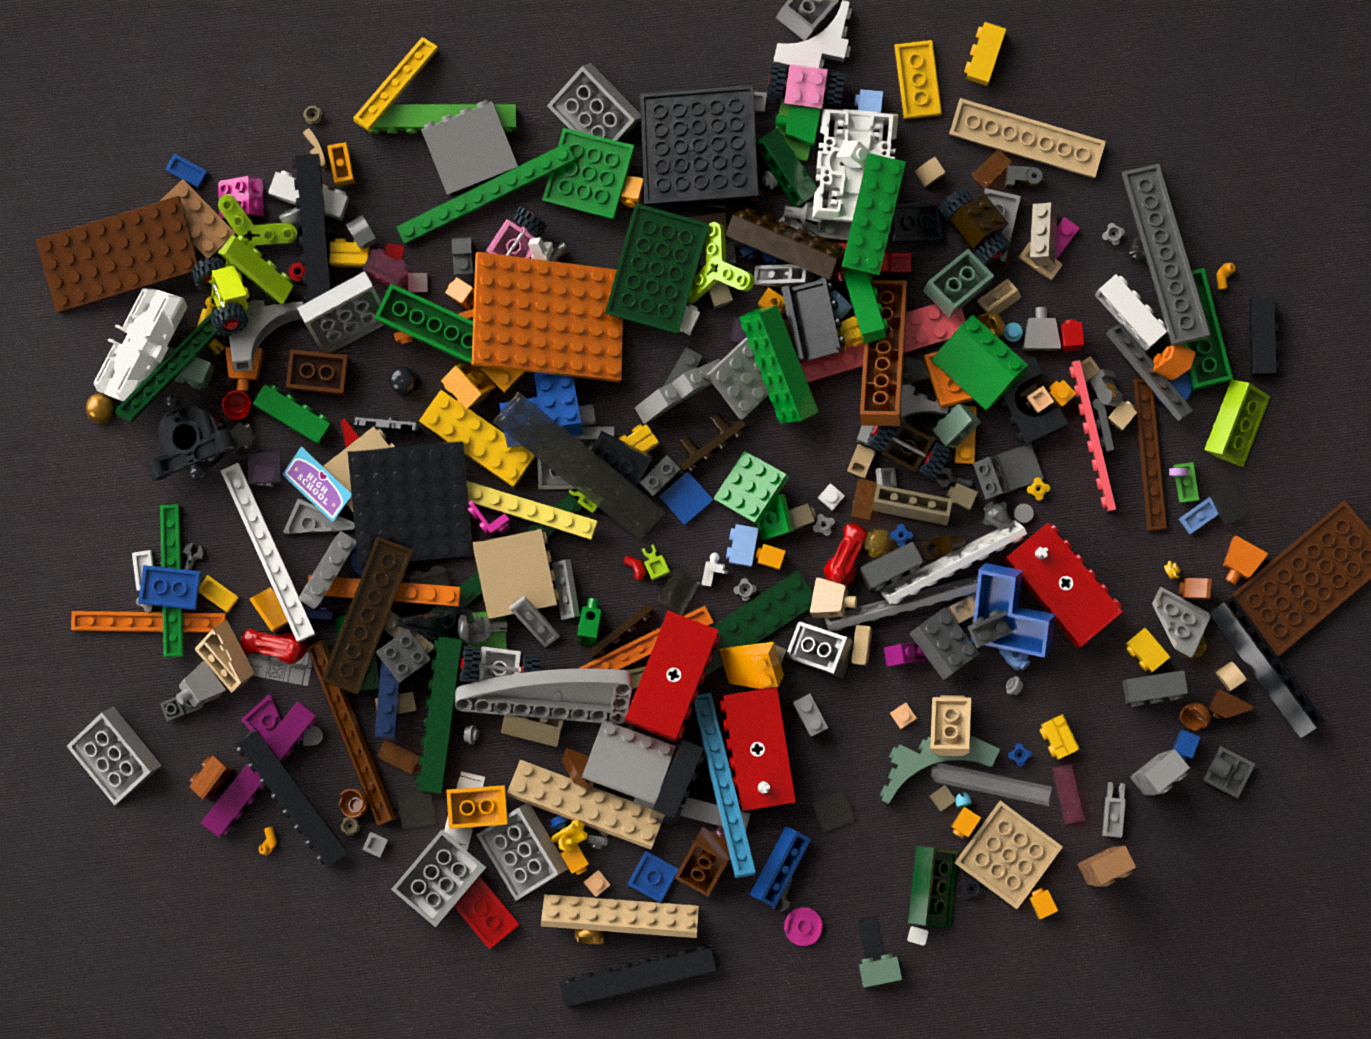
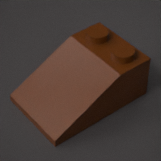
[189,755,234,801]

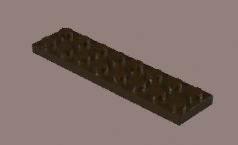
[321,536,413,695]

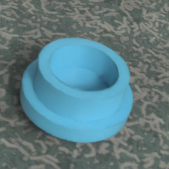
[1003,323,1023,342]

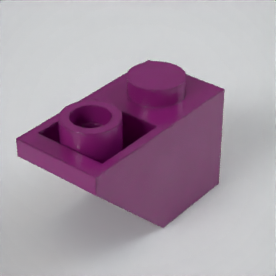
[884,642,928,667]

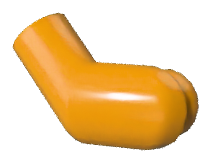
[1216,263,1236,290]
[259,826,277,855]

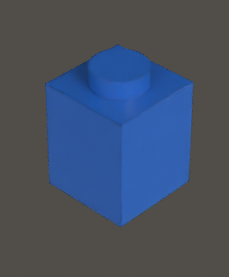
[1172,730,1200,761]

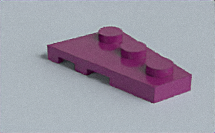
[241,694,294,762]

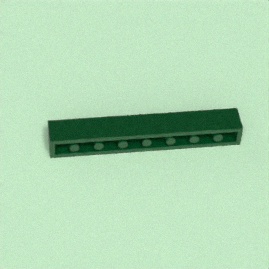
[416,636,463,794]

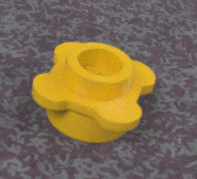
[1027,477,1050,500]
[1164,561,1181,579]

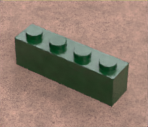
[756,128,817,207]

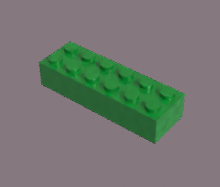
[842,153,906,276]
[1181,268,1233,391]
[374,284,482,369]
[739,305,819,424]

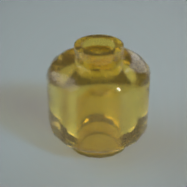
[864,528,892,558]

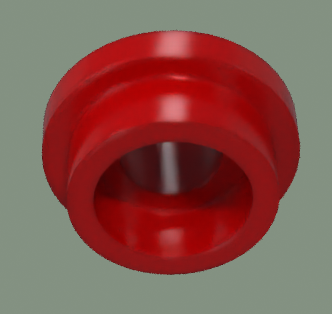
[289,262,306,282]

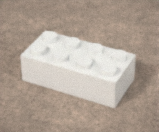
[1095,275,1167,352]

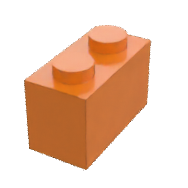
[1153,344,1196,381]

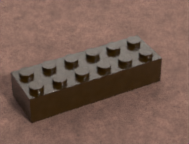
[726,206,845,280]

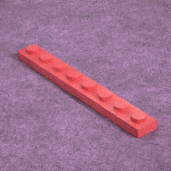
[1069,360,1116,512]

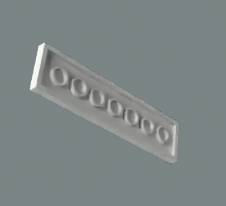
[880,520,1027,604]

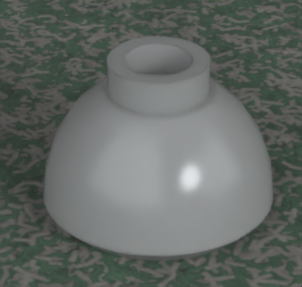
[279,207,301,229]

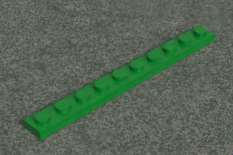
[397,143,576,245]

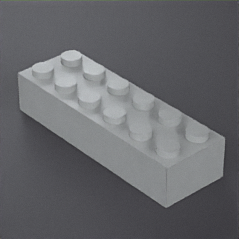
[1130,749,1189,796]

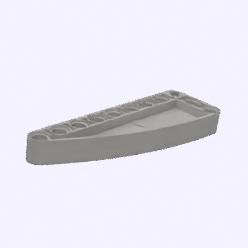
[455,669,632,724]

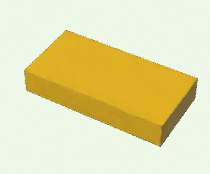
[199,575,239,613]

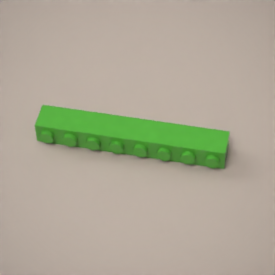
[363,104,517,134]

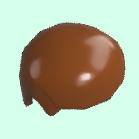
[1180,702,1211,731]
[338,789,368,818]

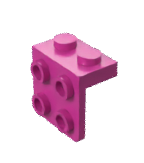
[218,176,264,219]
[468,501,511,537]

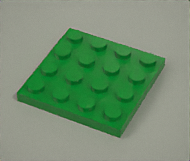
[542,128,636,220]

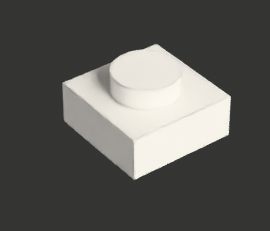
[818,483,845,510]

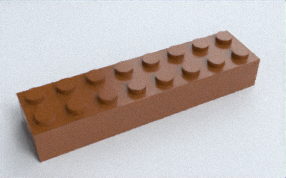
[860,280,908,426]

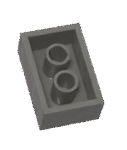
[859,542,923,592]
[909,607,980,680]
[1122,670,1188,707]

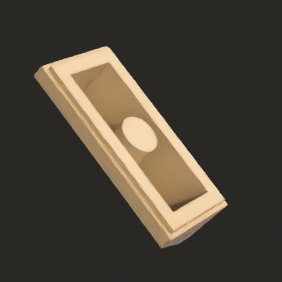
[977,279,1021,314]
[852,625,873,666]

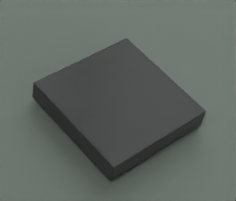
[995,444,1044,491]

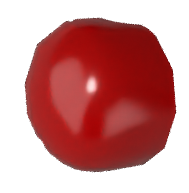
[222,389,251,420]

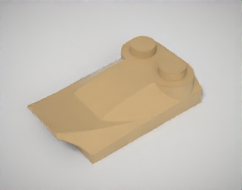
[930,695,971,756]

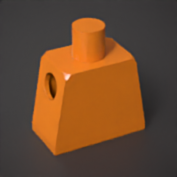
[225,347,264,391]
[1223,536,1268,585]

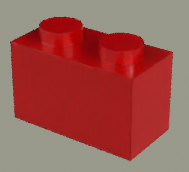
[1059,319,1084,352]

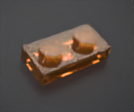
[971,149,1012,190]
[850,479,877,520]
[376,740,419,774]

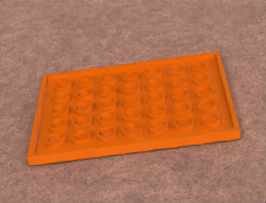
[472,252,623,382]

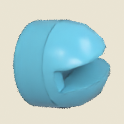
[956,792,972,808]

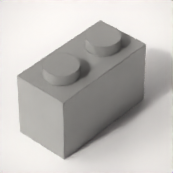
[792,694,828,737]

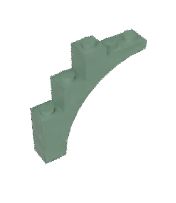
[880,735,1000,804]

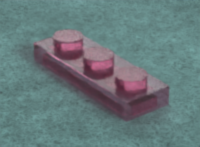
[1052,764,1085,825]

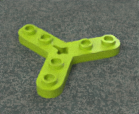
[218,194,297,274]
[687,222,754,304]

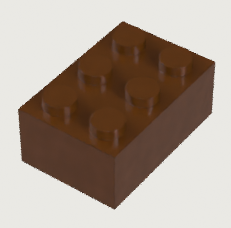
[286,349,350,396]
[674,827,730,897]

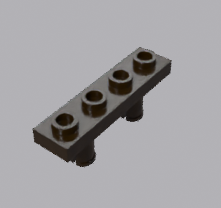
[679,413,746,472]

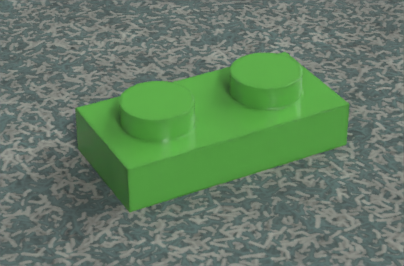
[1173,462,1199,503]

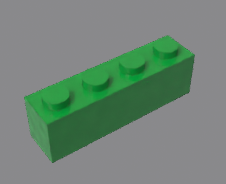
[843,269,888,344]
[253,384,332,445]

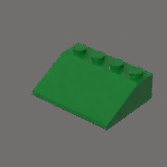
[931,315,1028,411]

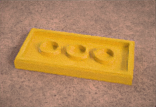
[894,40,942,120]

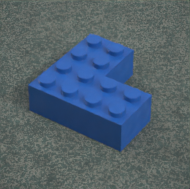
[500,372,583,448]
[971,563,1056,658]

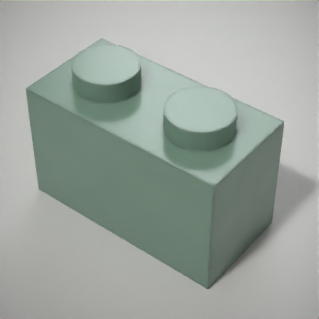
[933,404,981,449]
[858,953,902,988]

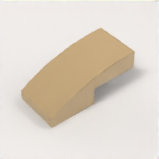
[303,128,327,169]
[1018,242,1063,280]
[947,592,976,624]

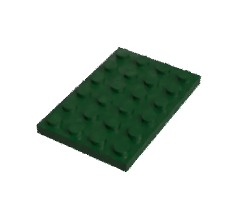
[605,203,709,334]

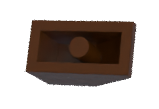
[1208,689,1254,721]
[562,748,595,790]

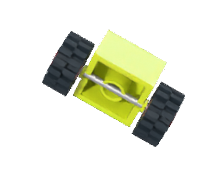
[191,257,249,336]

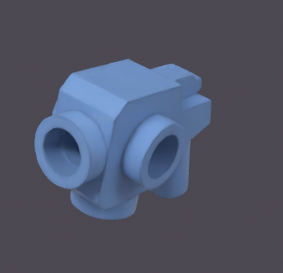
[998,648,1030,670]

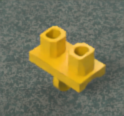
[551,819,588,852]

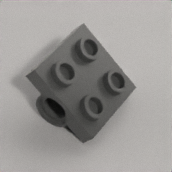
[376,629,431,683]
[1202,746,1255,798]

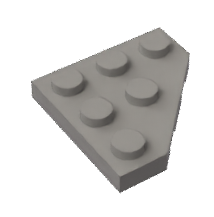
[1152,587,1211,657]

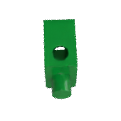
[775,107,821,147]
[577,598,602,646]

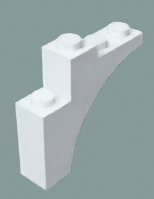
[773,0,852,69]

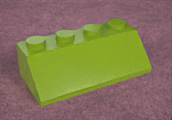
[218,235,293,304]
[1205,379,1270,467]

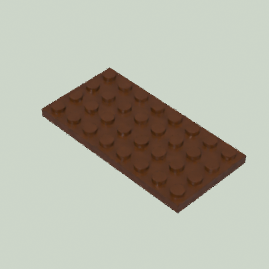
[35,196,199,313]
[1227,500,1371,656]

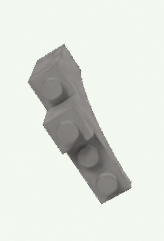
[229,300,303,372]
[635,359,720,424]
[856,380,949,448]

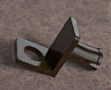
[920,534,966,560]

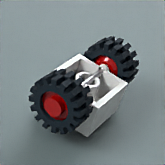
[459,646,540,683]

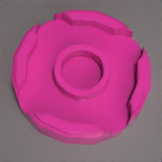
[784,907,823,946]

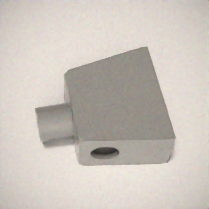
[1023,307,1061,351]
[176,661,226,707]

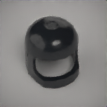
[389,367,420,396]

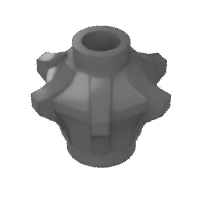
[983,501,1011,530]

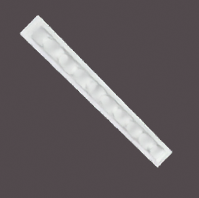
[221,463,316,643]

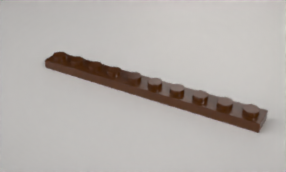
[306,639,396,826]

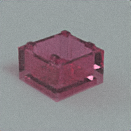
[362,248,410,288]

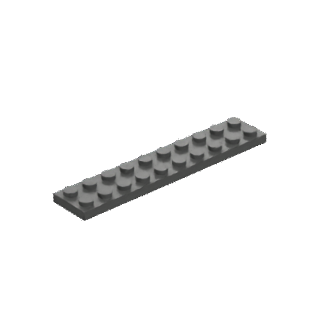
[1122,164,1210,346]

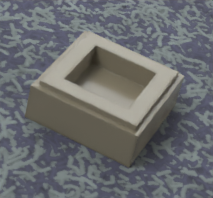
[929,785,956,812]

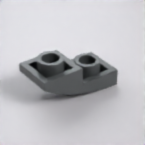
[160,697,205,721]

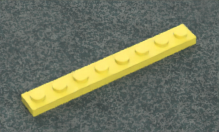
[467,481,598,540]

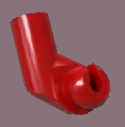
[623,555,646,581]

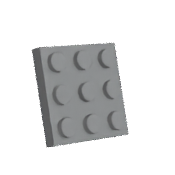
[706,338,769,419]

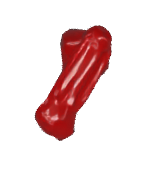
[824,523,868,587]
[240,629,307,664]

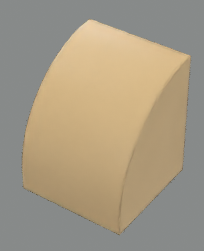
[915,157,945,188]
[847,444,876,478]
[1215,662,1247,691]

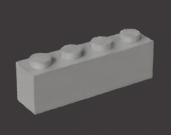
[298,531,356,609]

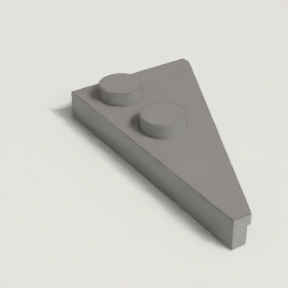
[984,188,1021,262]
[283,499,355,534]

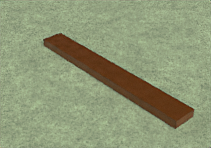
[1133,378,1167,531]

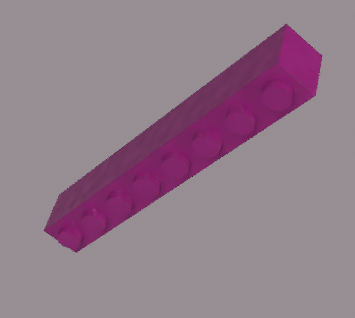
[200,700,317,837]

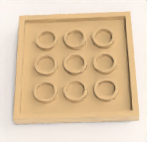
[954,801,1063,909]

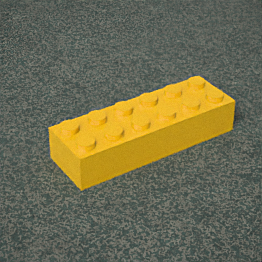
[419,390,536,488]

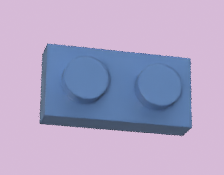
[1178,497,1221,535]

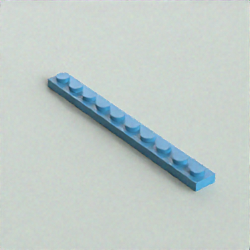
[692,693,755,878]

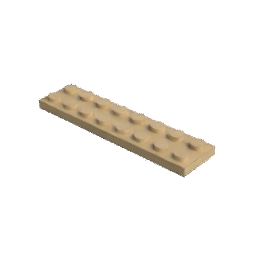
[949,98,1106,178]
[506,760,662,850]
[541,894,699,938]

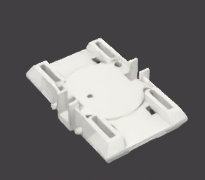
[812,108,898,222]
[94,288,187,401]

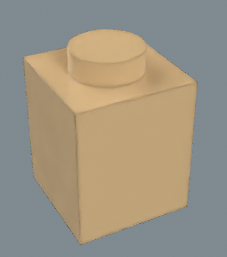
[1107,400,1137,432]

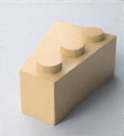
[195,620,255,693]

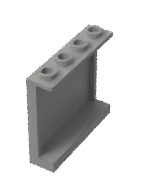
[421,100,518,194]

